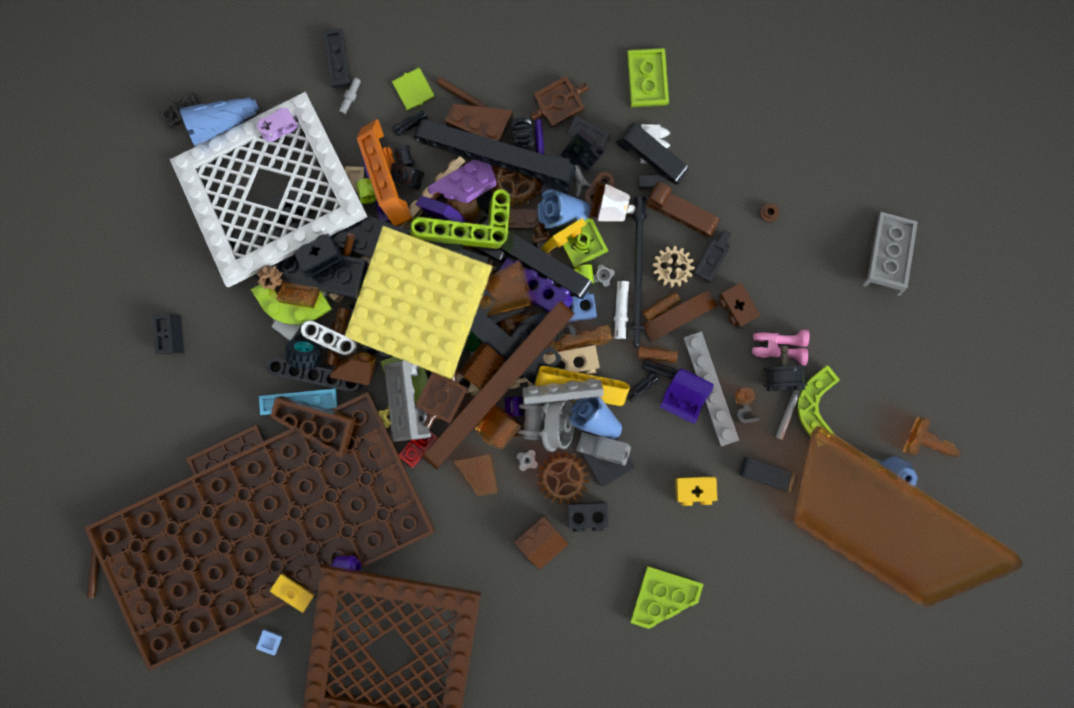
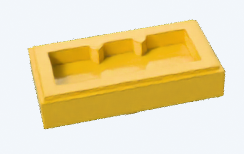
[270,574,315,613]

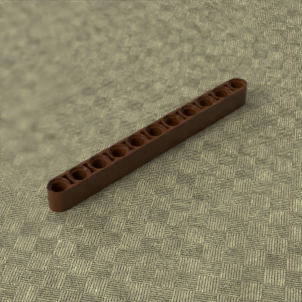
[422,301,575,470]

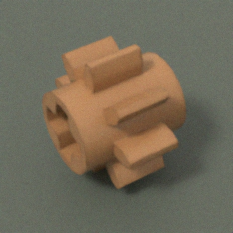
[257,265,282,290]

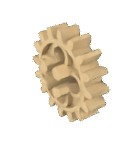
[652,246,694,288]

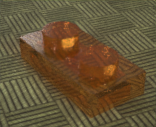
[276,282,320,308]

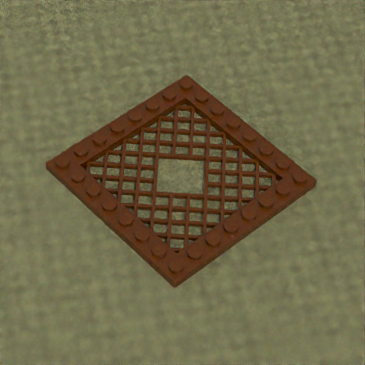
[303,565,481,708]

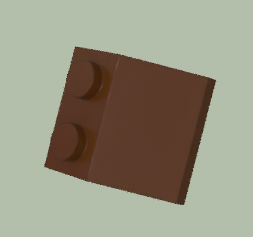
[514,515,569,570]

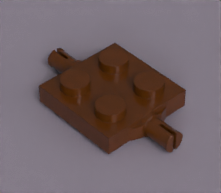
[529,76,589,128]
[415,368,468,429]

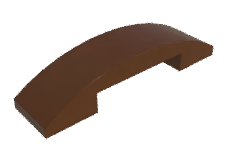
[642,290,718,342]

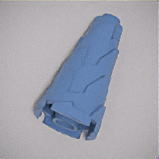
[180,97,259,146]

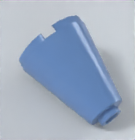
[538,189,591,229]
[570,396,622,439]

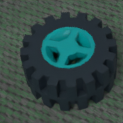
[285,338,321,369]

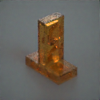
[903,417,961,457]

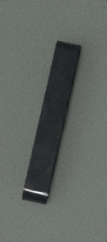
[474,216,593,300]

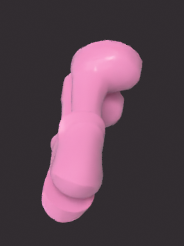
[752,329,810,366]

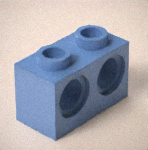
[568,292,597,323]

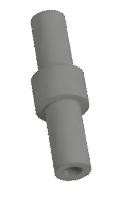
[339,77,361,115]

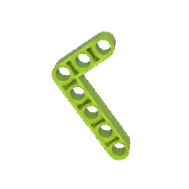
[410,189,510,249]

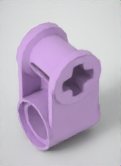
[257,108,297,142]

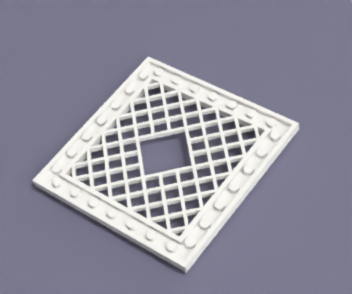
[170,92,368,288]

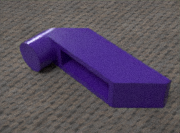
[415,195,466,223]

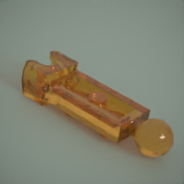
[545,325,613,355]

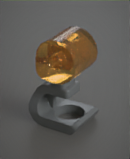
[735,387,760,424]

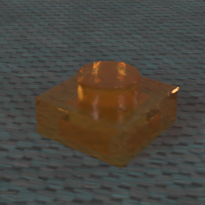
[496,313,523,331]

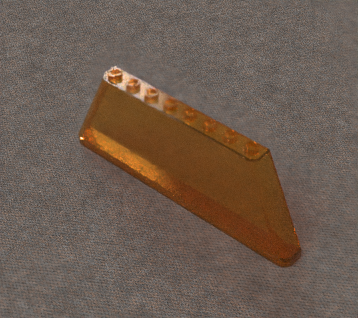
[794,426,1023,608]

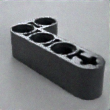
[616,123,689,185]

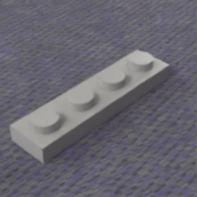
[522,379,604,404]

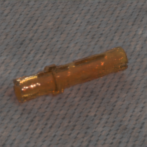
[325,307,350,365]

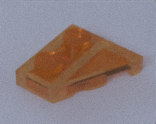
[454,454,498,496]

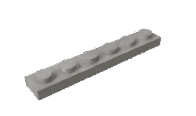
[683,331,739,446]

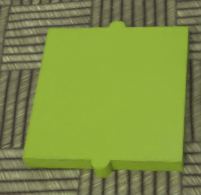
[392,68,435,111]

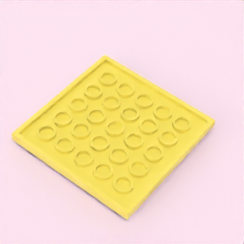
[345,226,493,378]

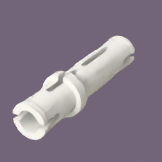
[613,281,629,339]

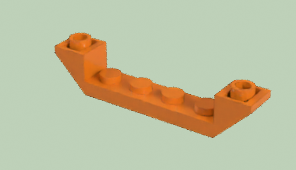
[357,119,412,226]

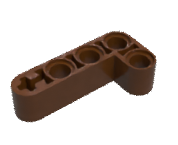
[646,182,720,237]

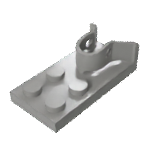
[862,212,918,296]
[384,360,431,442]

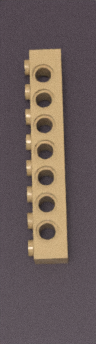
[454,345,600,396]

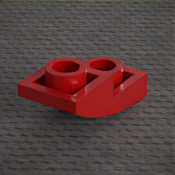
[399,430,438,469]

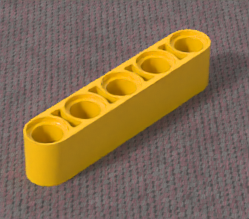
[534,366,630,406]

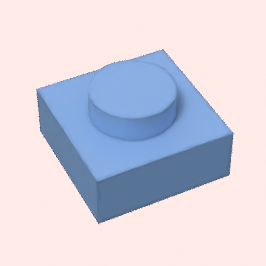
[256,629,283,655]

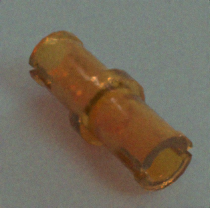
[642,291,681,322]
[638,346,678,363]

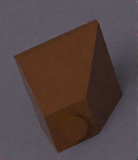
[330,352,378,385]

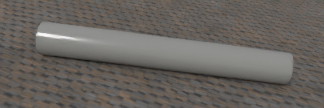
[775,390,801,440]

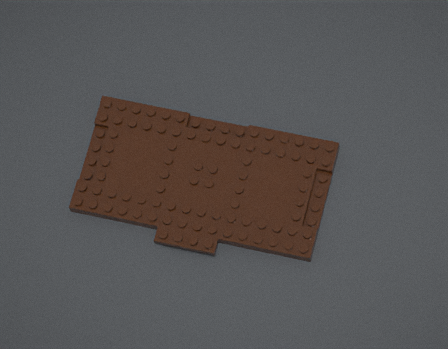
[84,392,436,671]

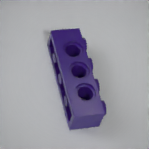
[495,258,574,313]

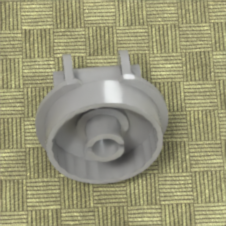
[517,400,575,451]

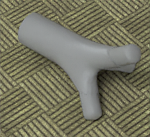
[574,165,591,197]

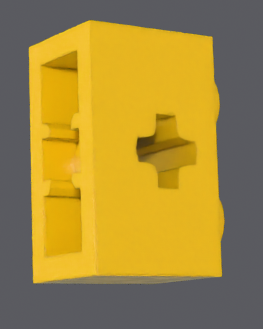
[675,476,717,506]

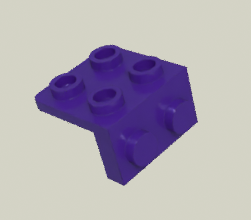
[660,368,714,424]

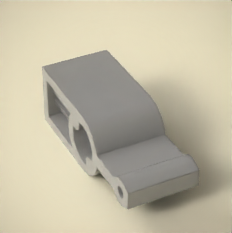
[576,432,631,466]

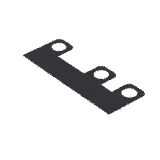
[470,289,561,385]

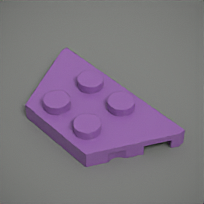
[428,160,496,203]

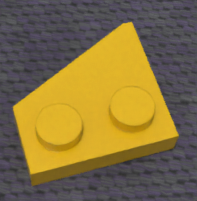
[541,218,586,253]

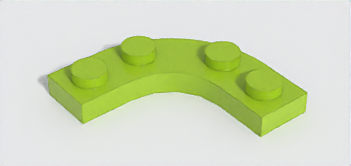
[251,284,332,325]
[797,365,840,446]

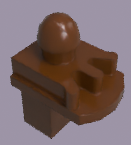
[532,224,551,256]

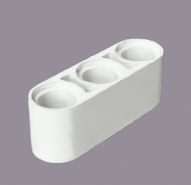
[301,321,357,356]

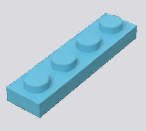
[259,389,338,415]

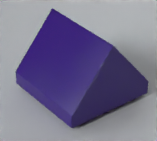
[505,396,523,417]

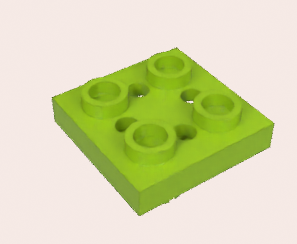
[563,219,608,268]

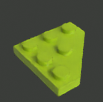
[630,566,704,629]

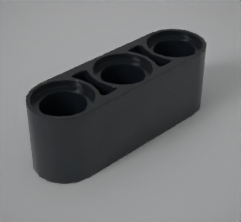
[739,457,798,493]

